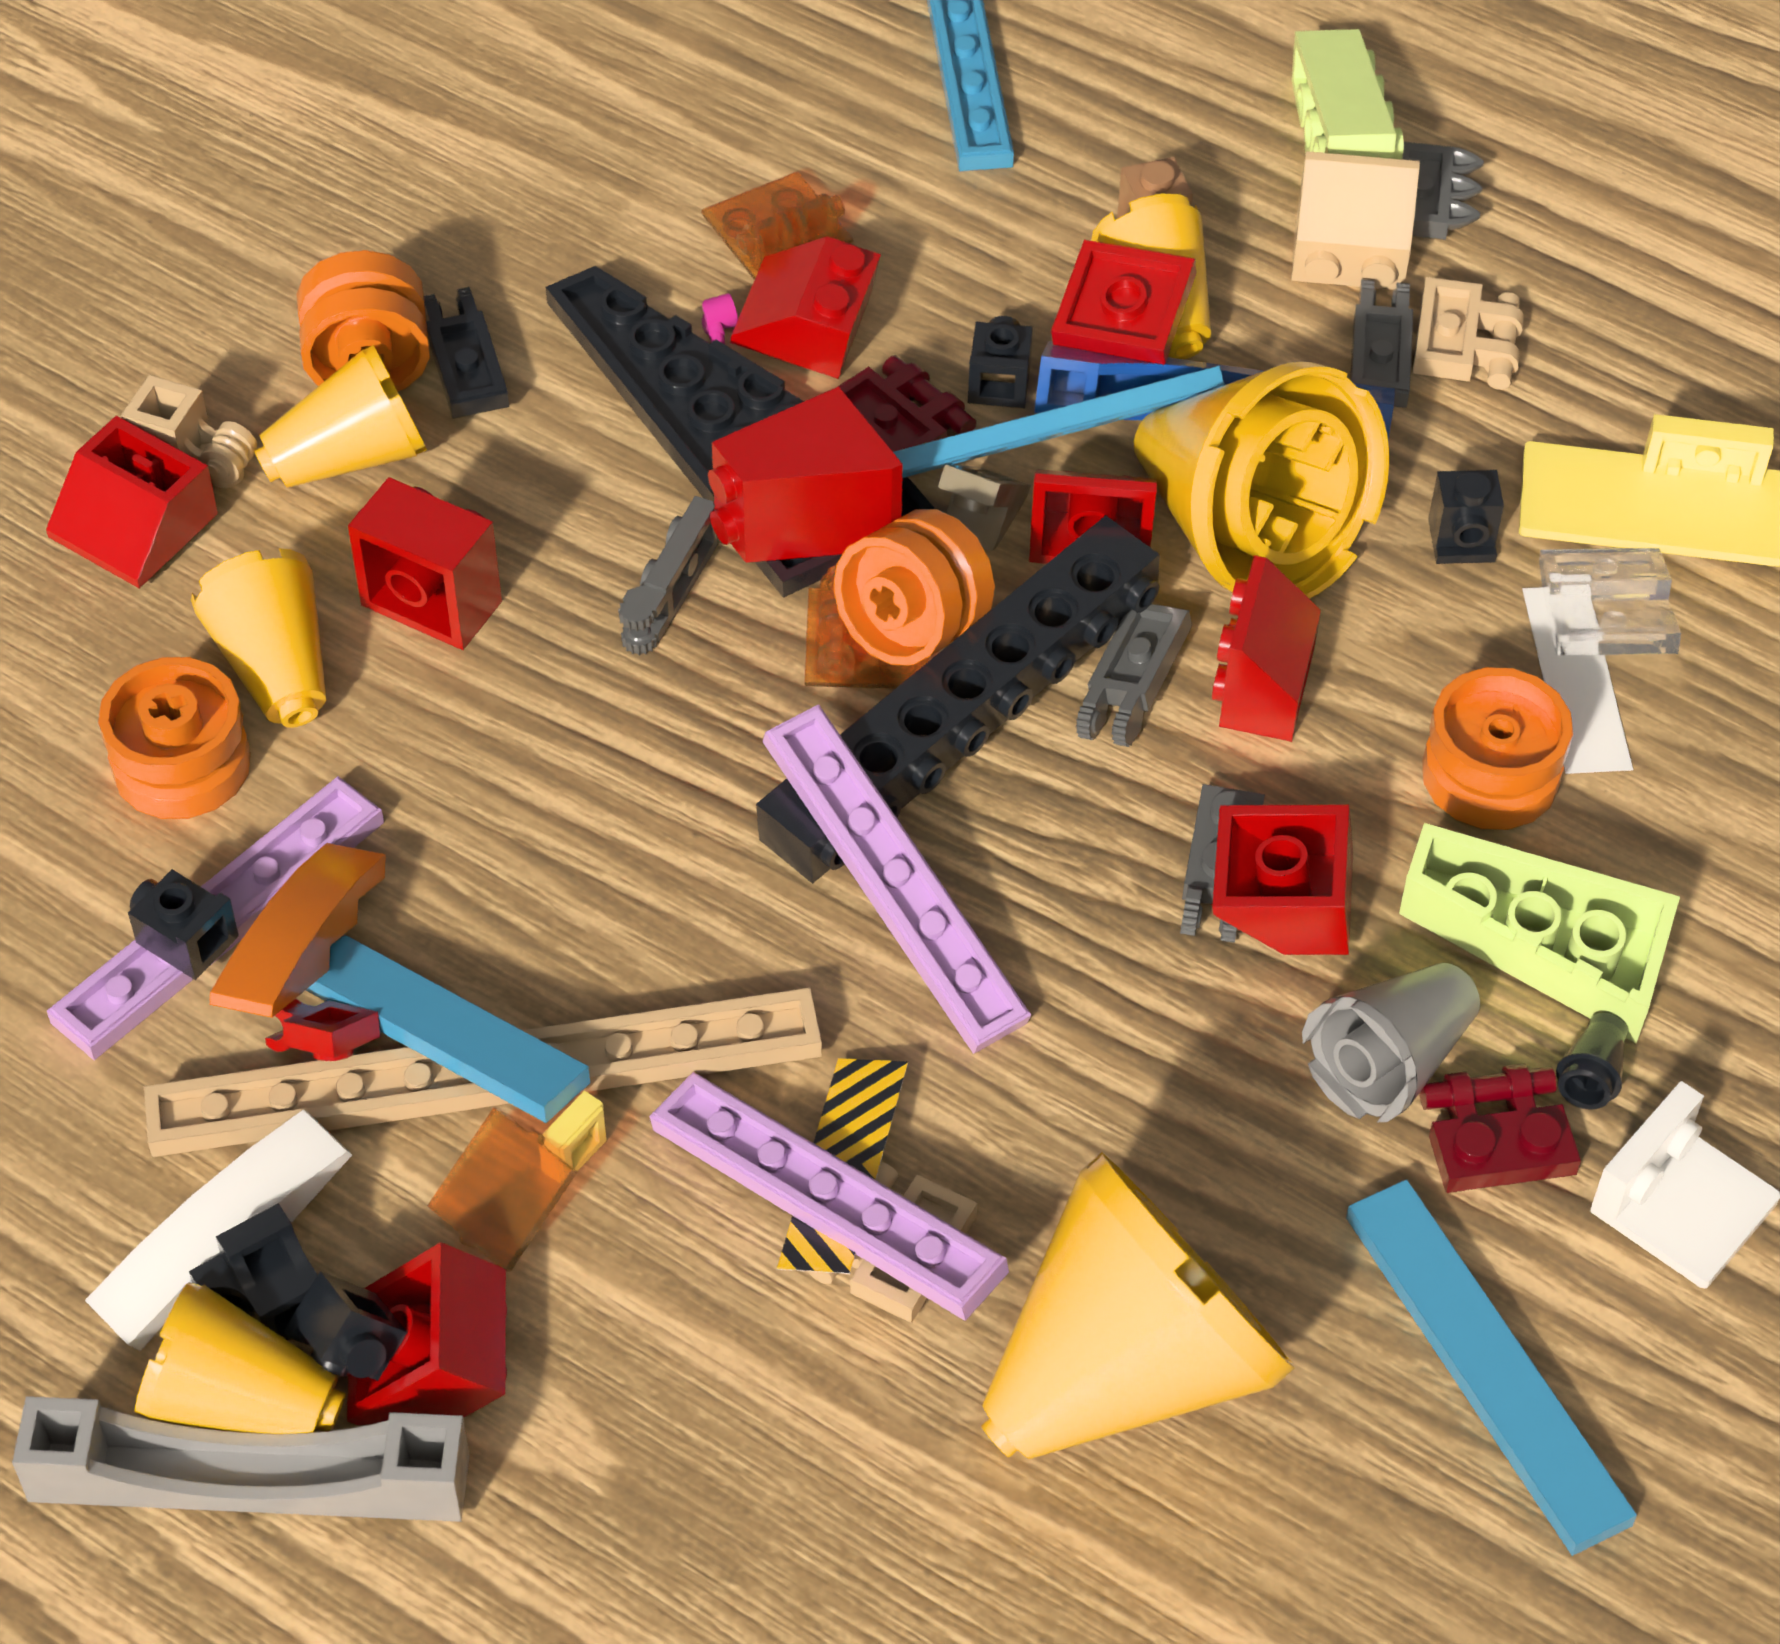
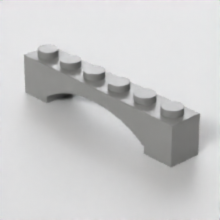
[12,1396,470,1522]

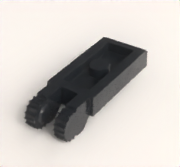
[424,287,509,419]

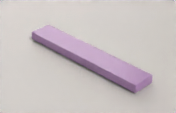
[763,704,1031,1054]
[47,776,384,1061]
[649,1072,1009,1321]

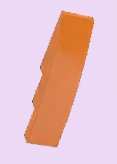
[210,843,386,1018]

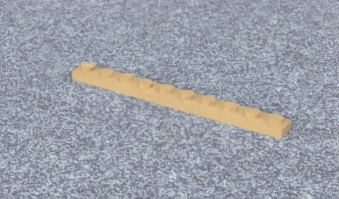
[144,988,822,1157]

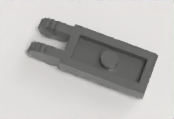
[1350,279,1413,408]
[618,496,718,656]
[1076,604,1192,747]
[1180,784,1265,943]

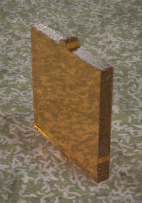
[427,1107,578,1272]

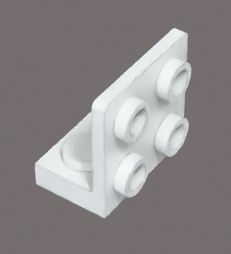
[1590,1081,1780,1288]

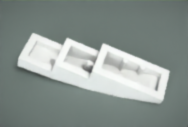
[85,1109,352,1351]

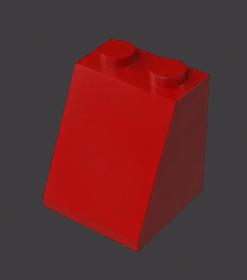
[708,386,903,563]

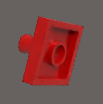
[1051,240,1197,365]

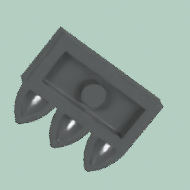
[1402,142,1484,240]

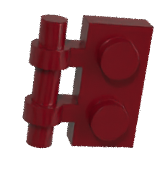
[837,355,977,452]
[1419,1063,1581,1193]

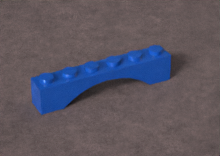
[1034,341,1395,440]

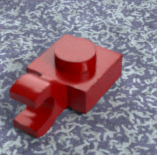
[265,998,380,1061]

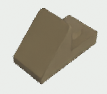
[938,464,1031,551]

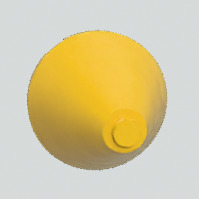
[1134,362,1389,599]
[981,1152,1295,1459]

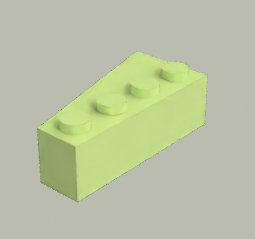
[1292,29,1403,159]
[1399,823,1680,1043]

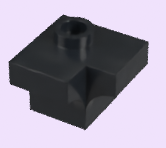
[189,1203,318,1341]

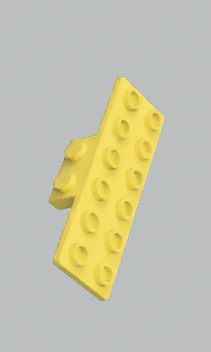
[1518,414,1780,567]

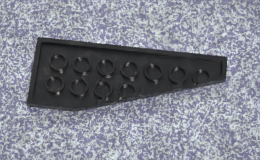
[545,266,935,598]

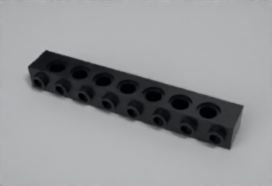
[756,515,1160,884]

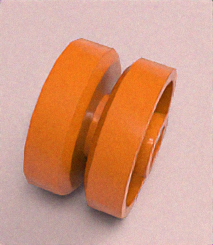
[297,250,430,391]
[833,509,995,666]
[98,657,251,819]
[1422,667,1573,830]

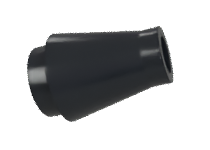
[1556,1013,1628,1110]

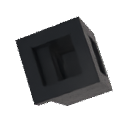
[968,316,1033,409]
[1428,470,1504,564]
[128,869,239,980]
[284,1271,408,1380]

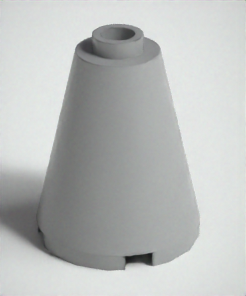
[1302,963,1480,1123]

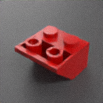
[46,415,218,589]
[1211,555,1321,742]

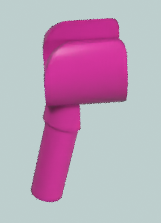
[701,293,738,345]

